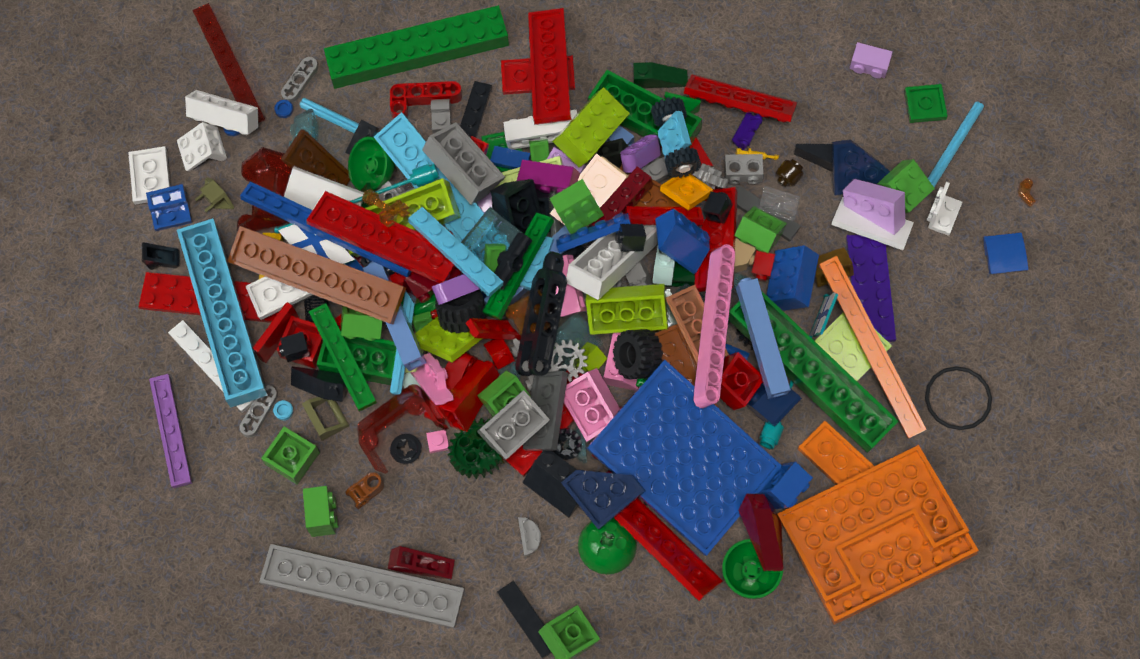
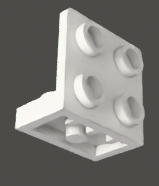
[177,122,227,171]
[927,182,962,236]

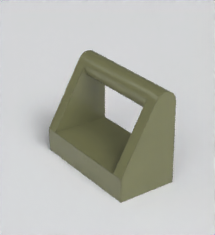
[302,397,349,441]

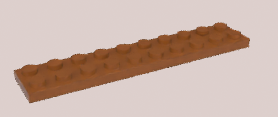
[227,226,407,324]

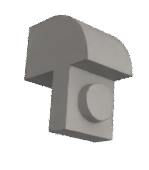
[431,99,452,133]
[625,259,653,286]

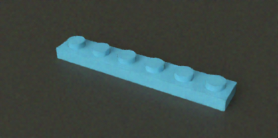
[408,207,503,297]

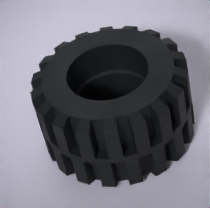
[435,290,487,333]
[613,329,663,379]

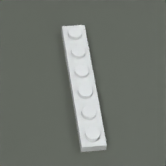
[168,320,254,413]

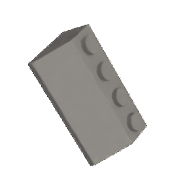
[422,122,505,205]

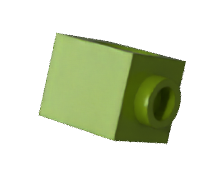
[576,342,607,372]

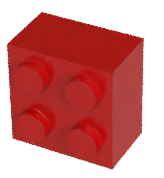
[277,316,323,369]
[720,352,763,410]

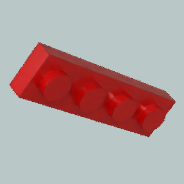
[625,206,704,225]
[466,318,521,340]

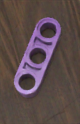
[620,135,661,173]
[432,274,480,305]

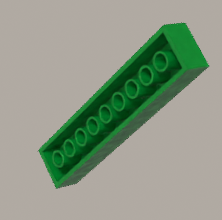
[324,5,509,89]
[728,291,899,453]

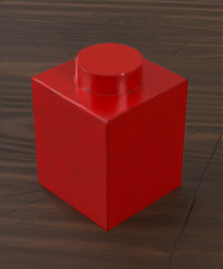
[752,251,775,281]
[484,339,515,370]

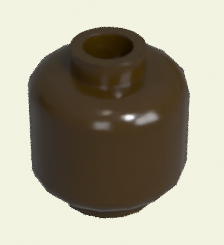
[776,159,804,187]

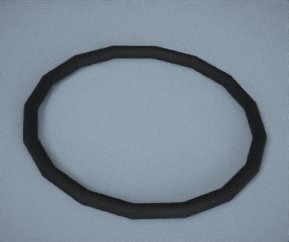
[925,366,992,430]

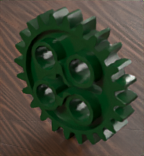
[448,418,505,479]

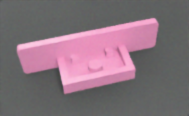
[410,353,454,405]

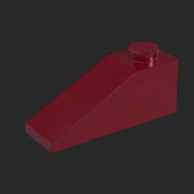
[388,546,455,580]

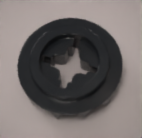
[552,428,582,460]
[390,434,422,465]

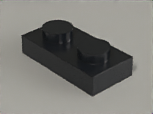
[345,119,379,155]

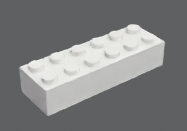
[566,225,658,300]

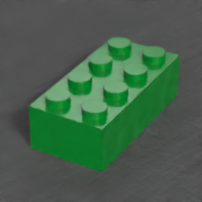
[317,336,396,385]

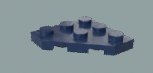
[832,139,890,195]
[561,470,646,530]

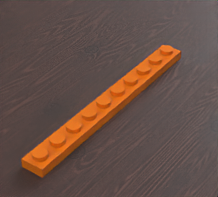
[819,256,927,438]

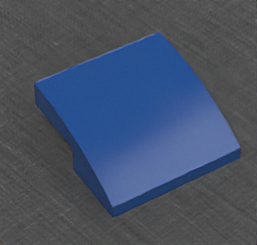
[146,184,192,231]
[983,233,1028,274]

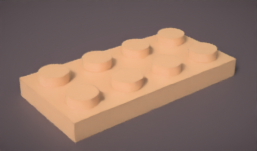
[550,154,626,228]

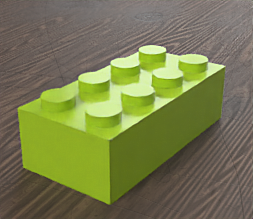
[552,87,630,168]
[586,284,668,335]

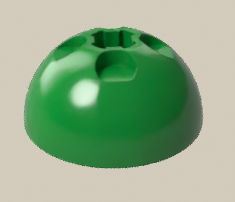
[348,137,395,192]
[578,518,637,575]
[722,539,783,599]

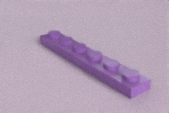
[149,374,192,488]

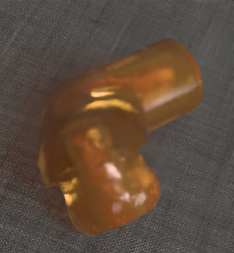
[1018,178,1036,207]

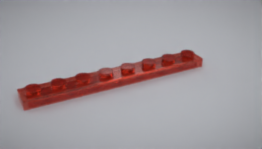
[192,3,265,123]

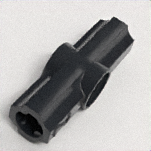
[494,232,532,290]

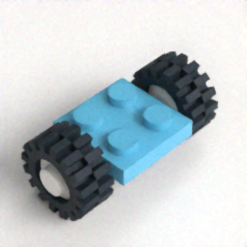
[651,97,701,178]

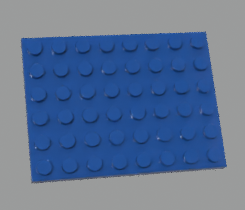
[586,360,782,556]

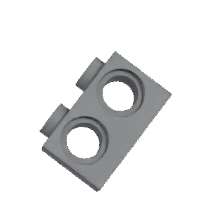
[724,154,763,185]

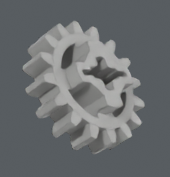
[692,163,729,189]
[549,340,588,382]

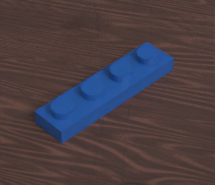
[556,213,631,253]

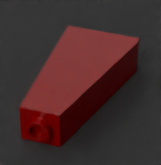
[438,360,500,432]

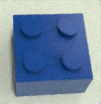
[759,461,813,509]

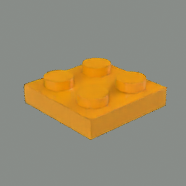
[660,174,713,211]

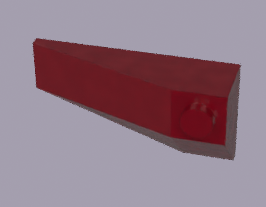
[738,494,784,571]

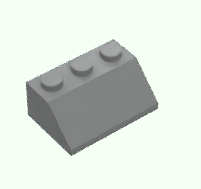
[477,390,550,460]

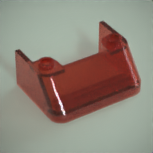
[357,384,449,474]

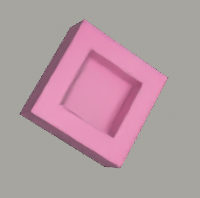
[426,430,449,453]

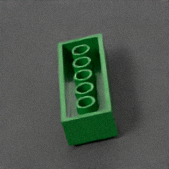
[588,70,702,147]

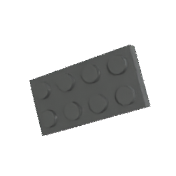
[523,371,568,451]

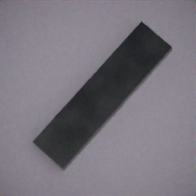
[497,580,552,659]

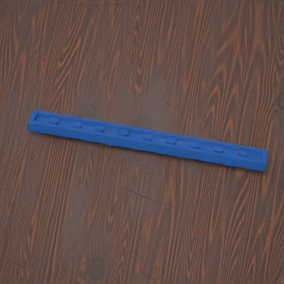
[240,181,412,277]

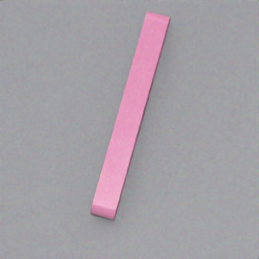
[694,244,735,409]

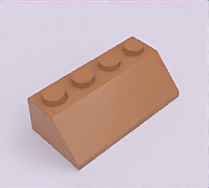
[665,285,729,363]

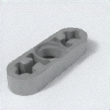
[281,57,318,103]
[240,385,278,438]

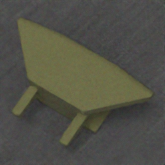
[195,177,234,213]

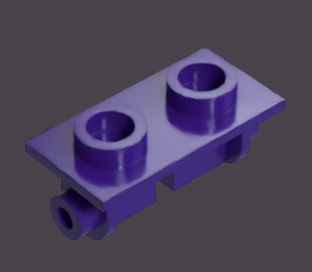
[732,113,763,150]

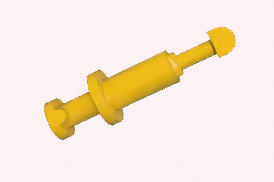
[735,148,779,160]

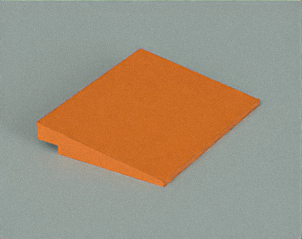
[777,445,979,625]

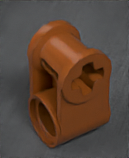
[345,472,384,509]

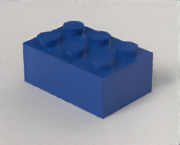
[766,245,819,311]

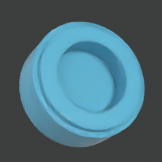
[273,400,293,421]

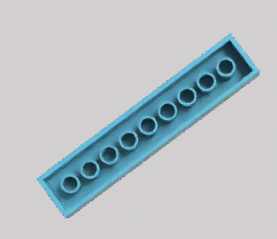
[177,218,268,408]

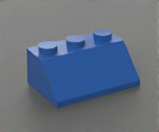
[655,209,710,274]

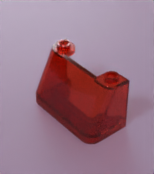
[237,147,292,231]

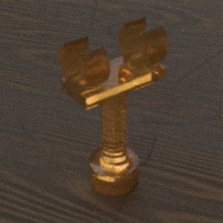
[362,189,410,227]

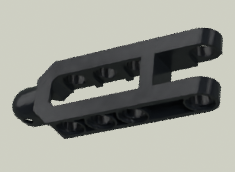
[515,251,567,376]

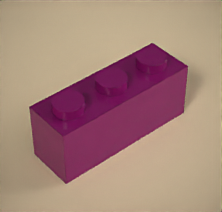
[517,160,580,194]

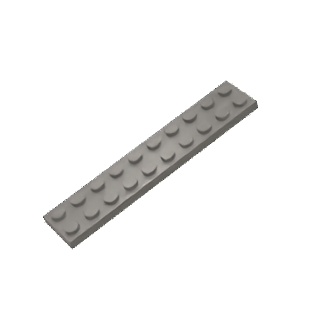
[259,544,465,629]

